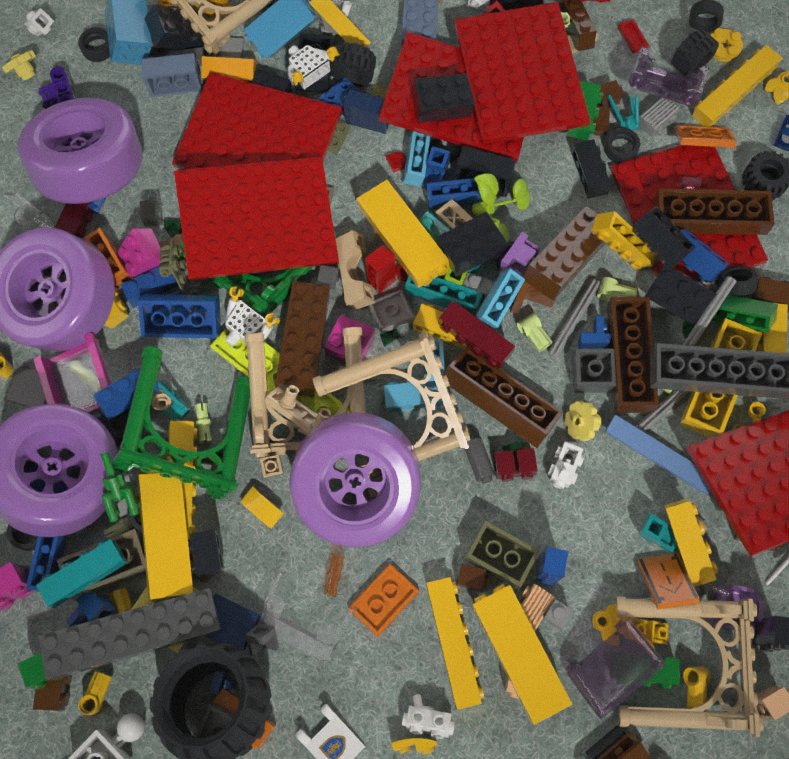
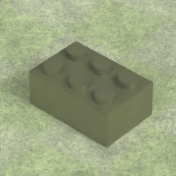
[465,521,540,590]

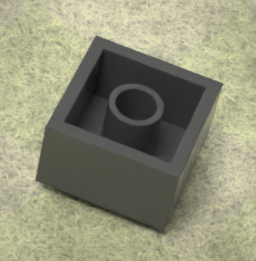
[572,349,617,393]

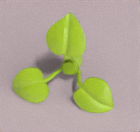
[472,174,530,243]

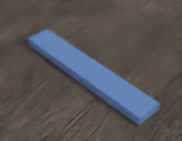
[604,415,711,495]

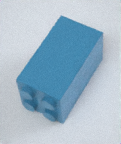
[105,0,152,66]
[244,0,319,59]

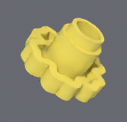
[2,50,36,81]
[565,401,601,441]

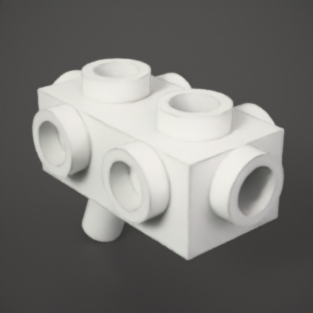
[548,441,585,489]
[402,694,455,739]

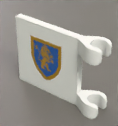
[296,704,365,759]

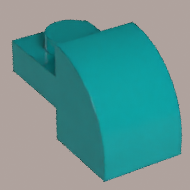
[639,514,677,553]

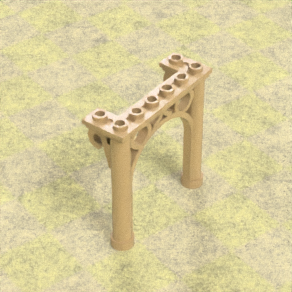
[170,0,274,57]
[244,327,366,457]
[313,330,471,482]
[616,596,764,737]

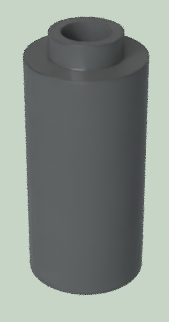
[464,438,495,484]

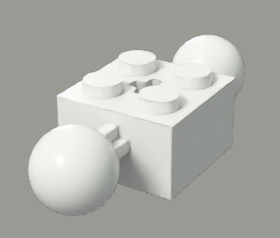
[69,713,145,759]

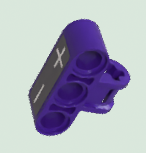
[38,66,76,109]

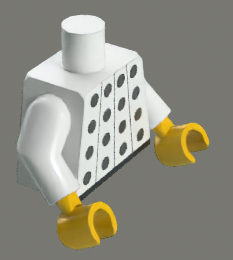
[288,45,340,90]
[225,286,280,347]

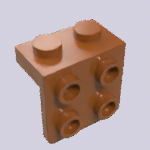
[510,281,557,315]

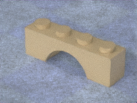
[335,230,375,310]

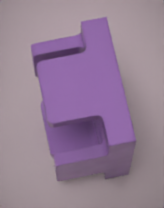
[498,232,540,277]
[712,584,764,634]

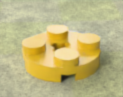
[711,28,743,62]

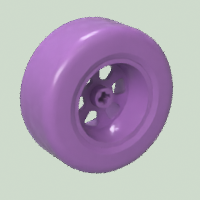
[18,98,143,204]
[0,227,115,352]
[0,404,118,537]
[289,412,421,547]

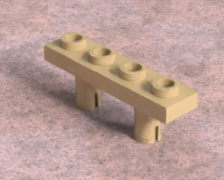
[264,385,331,433]

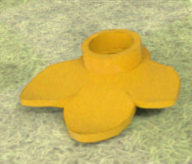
[765,71,789,105]
[592,604,626,647]

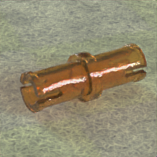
[324,554,345,597]

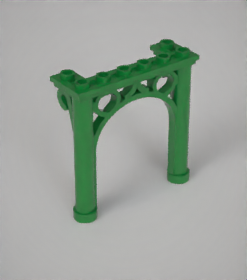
[179,234,338,317]
[111,346,250,499]

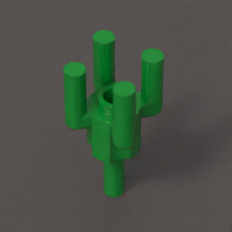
[100,451,140,522]

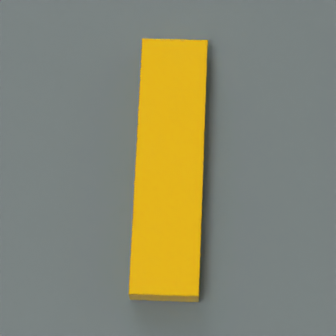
[309,0,371,47]

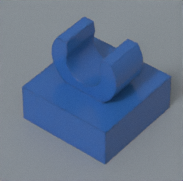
[210,671,235,694]

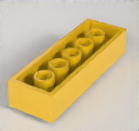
[679,318,762,438]

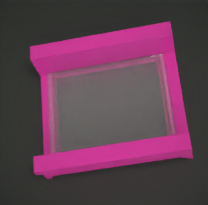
[34,333,111,413]

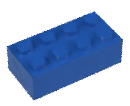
[138,294,221,338]

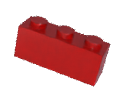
[365,245,396,294]

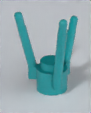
[607,95,640,131]
[150,380,191,421]

